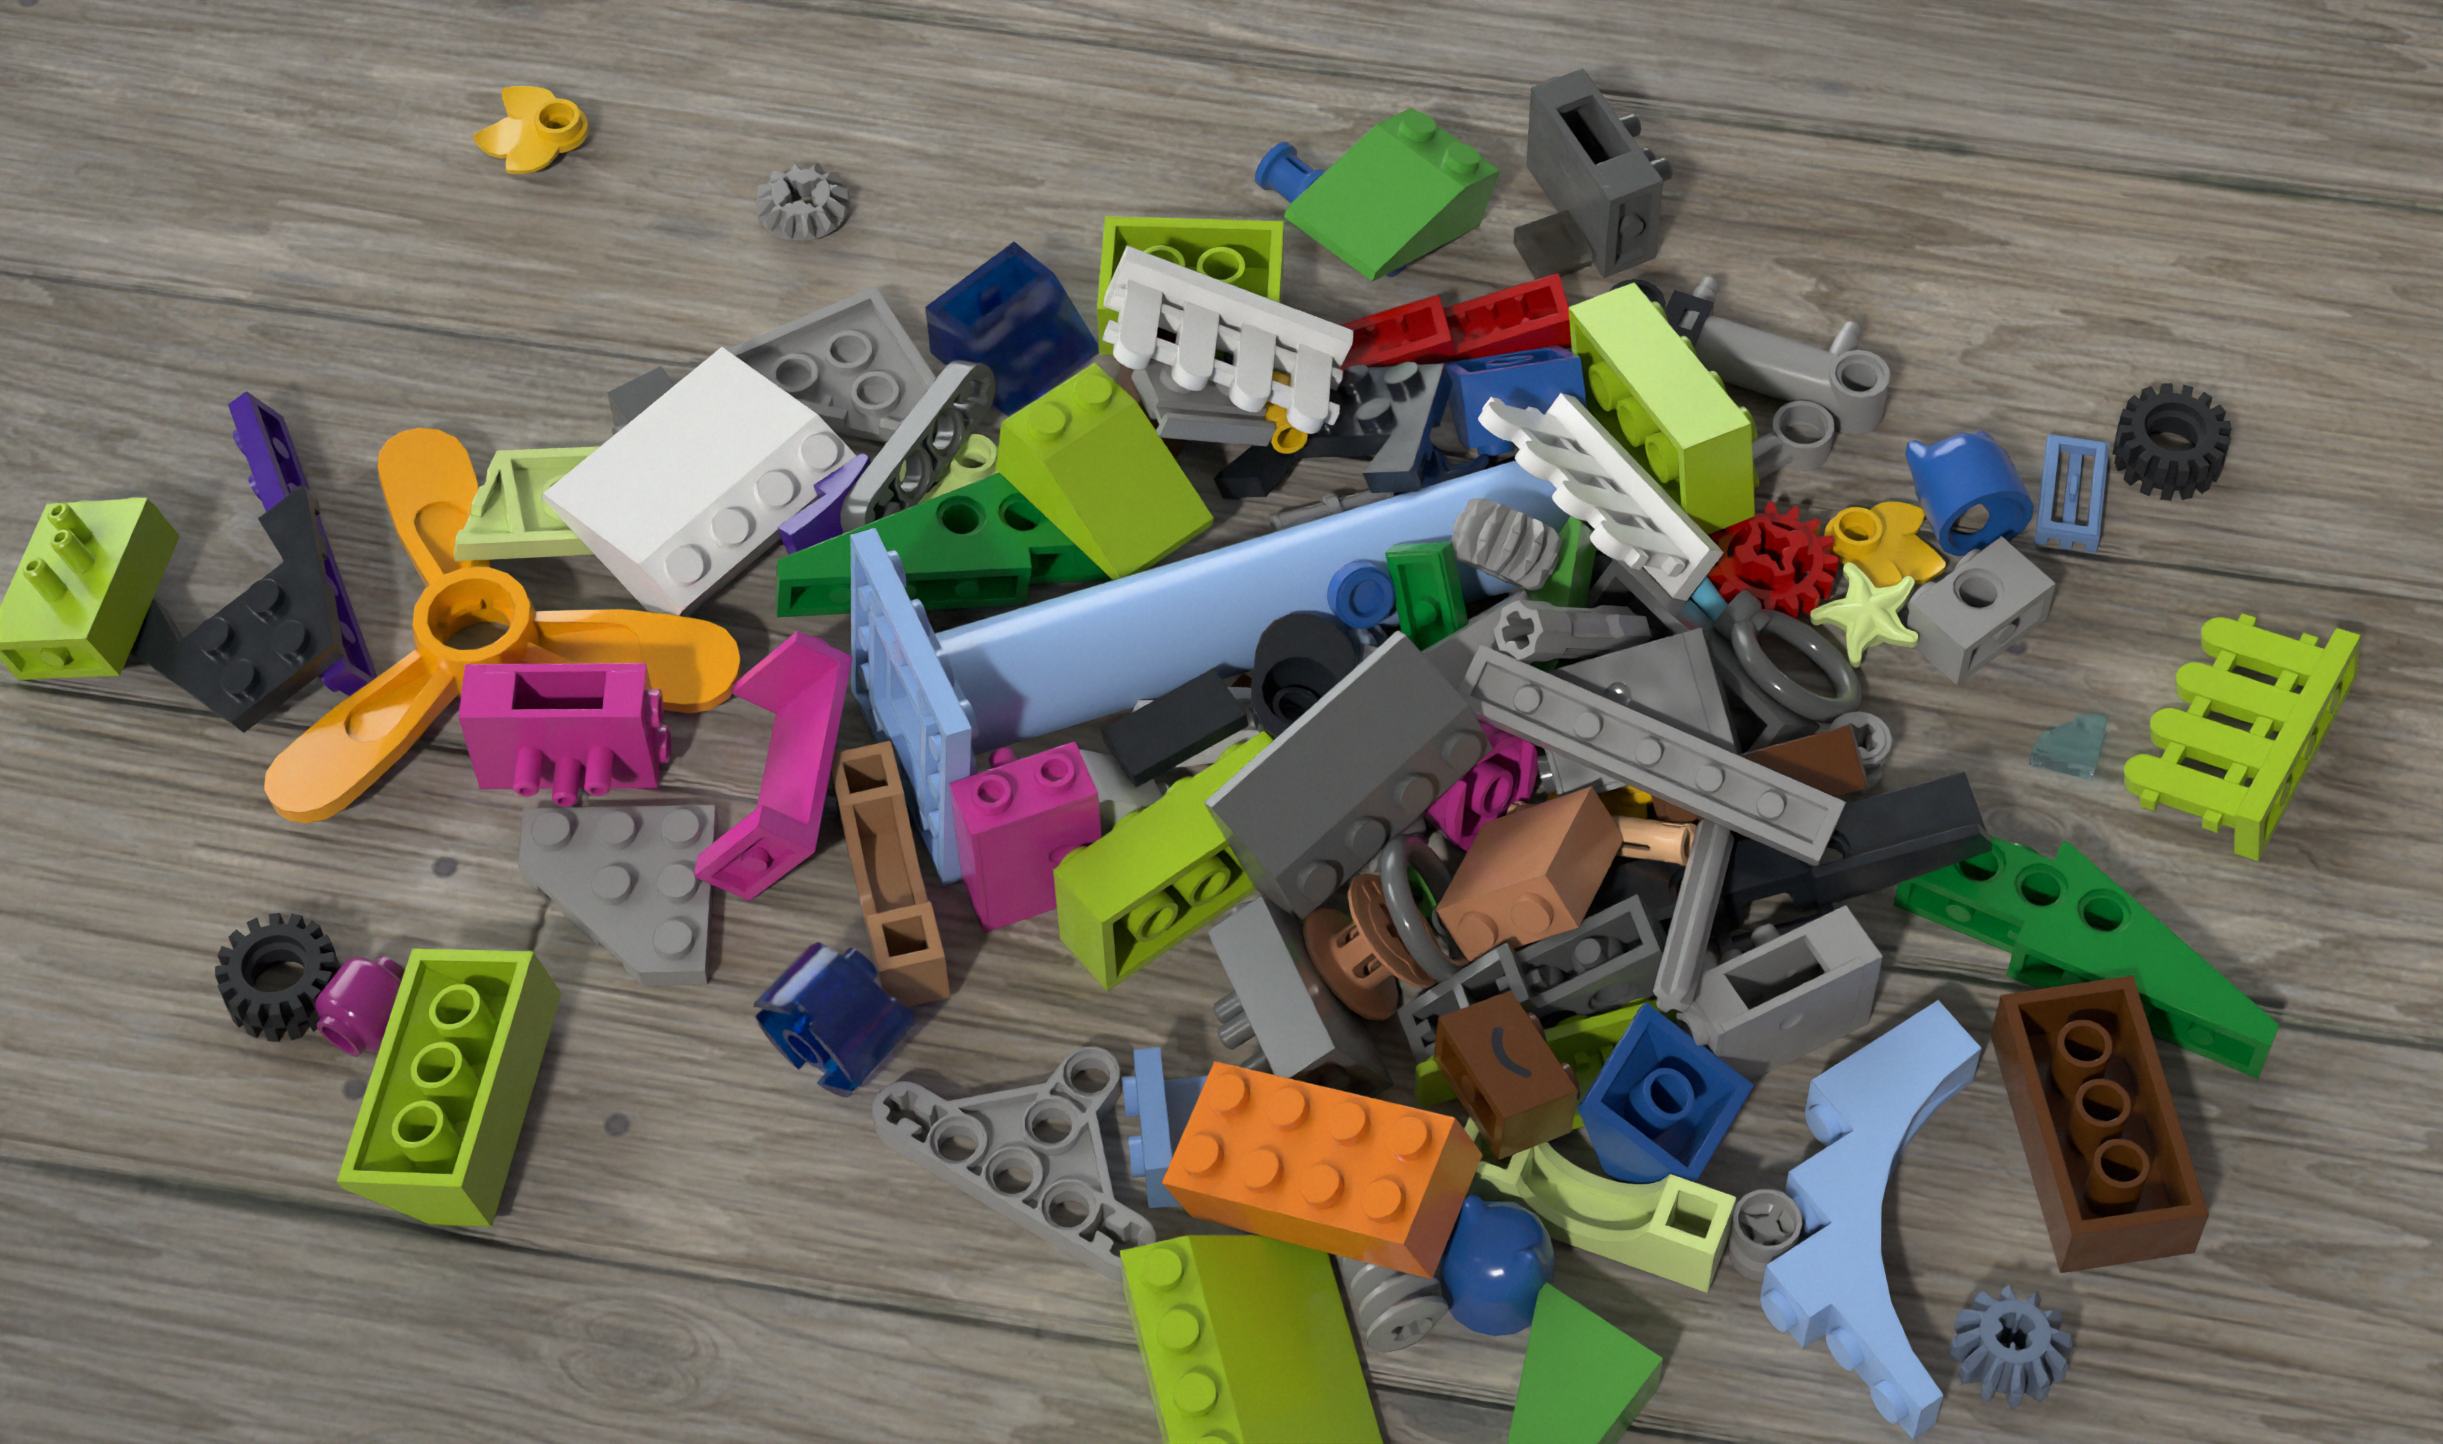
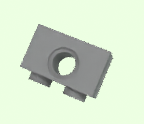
[1906,536,2056,686]

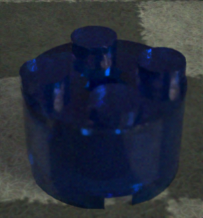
[753,942,916,1097]

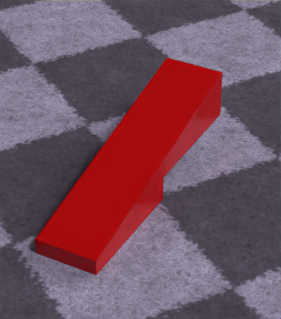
[1340,273,1572,371]

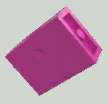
[459,663,671,807]
[949,741,1102,933]

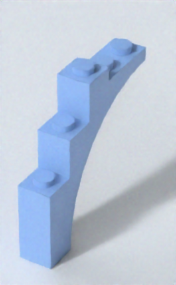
[1760,1000,1982,1440]

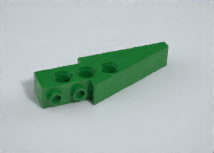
[775,472,1148,618]
[1893,834,2279,1079]

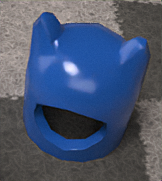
[1905,431,2034,556]
[1440,1193,1555,1336]

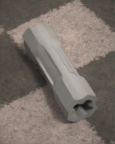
[1493,600,1652,662]

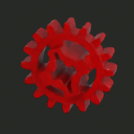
[1706,501,1838,619]

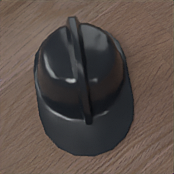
[1251,613,1356,740]

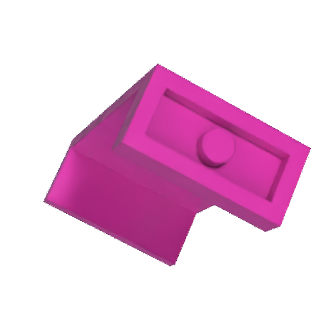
[694,631,853,901]

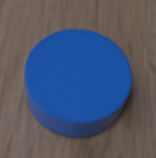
[1327,561,1395,629]

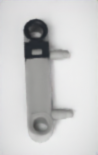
[1609,277,1890,435]

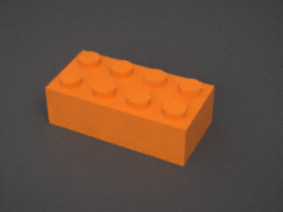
[1162,1061,1483,1279]

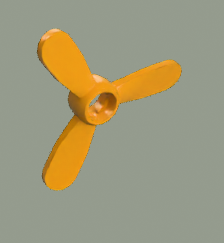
[264,428,742,824]

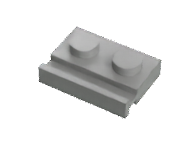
[1131,360,1276,446]

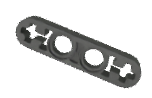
[840,360,996,533]

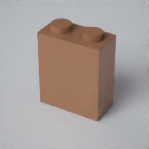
[1435,786,1624,963]

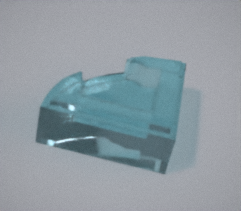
[2029,715,2108,780]

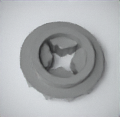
[755,162,849,241]

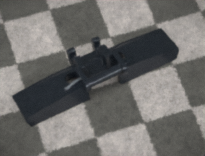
[1582,771,1992,956]

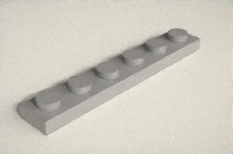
[1458,644,1846,866]

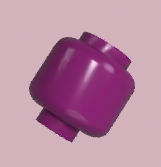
[315,956,405,1057]

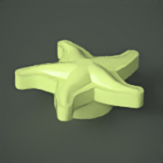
[1810,563,1918,668]

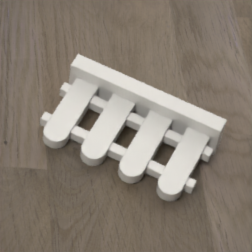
[1103,246,1353,434]
[1478,393,1724,601]

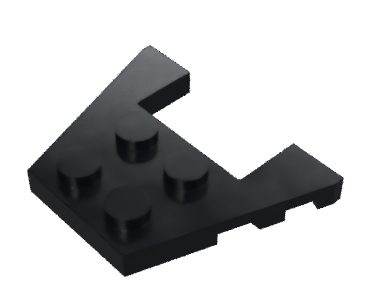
[1214,362,1453,499]
[130,485,345,733]

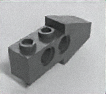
[1397,894,1667,1065]

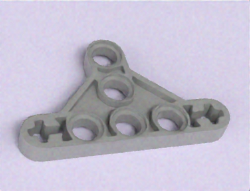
[872,1046,1156,1283]

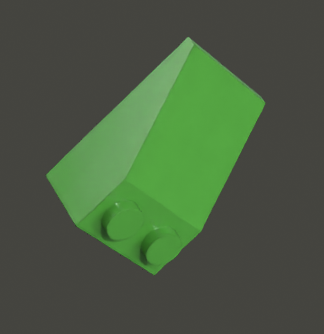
[1284,107,1500,282]

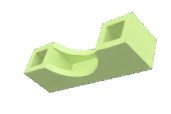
[1464,1117,1736,1293]

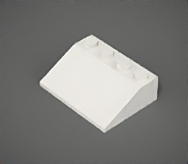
[541,347,857,617]

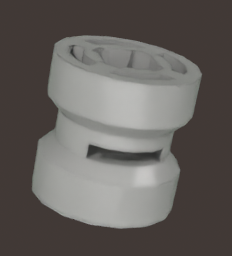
[1727,1189,1803,1282]

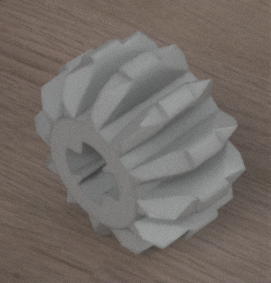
[1450,498,1563,591]

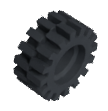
[2112,383,2232,501]
[215,913,341,1042]

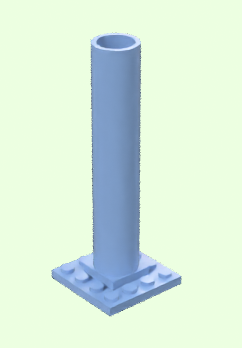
[851,461,1571,887]

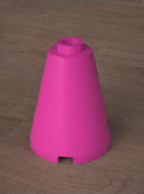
[1424,722,1538,851]

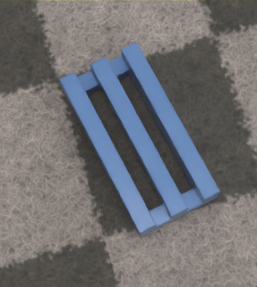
[2034,434,2109,553]

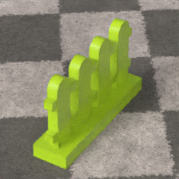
[2124,613,2361,862]

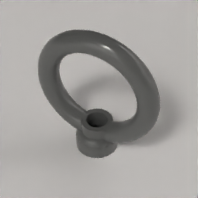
[1712,588,1862,724]
[1380,834,1473,983]

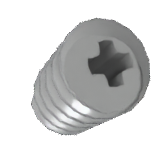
[1342,1256,1448,1353]

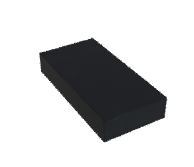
[1101,668,1248,788]

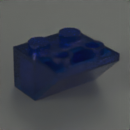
[925,241,1099,417]

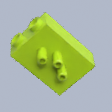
[0,497,180,680]

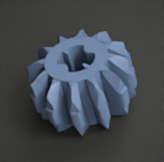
[1949,1284,2073,1410]

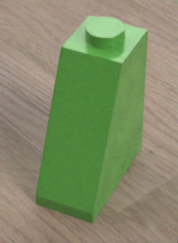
[1507,1282,1663,1444]

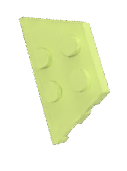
[454,446,600,561]

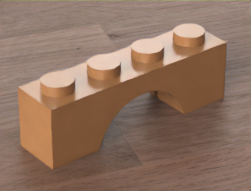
[830,741,951,1012]

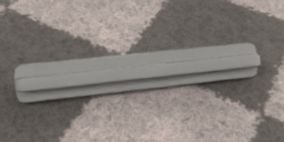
[1653,819,1734,1012]

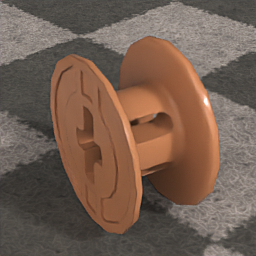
[1303,873,1440,1021]

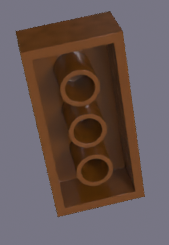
[1990,976,2209,1273]

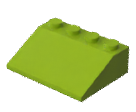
[1120,1235,1383,1444]

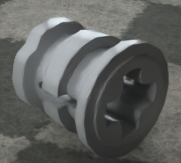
[1829,711,1892,796]

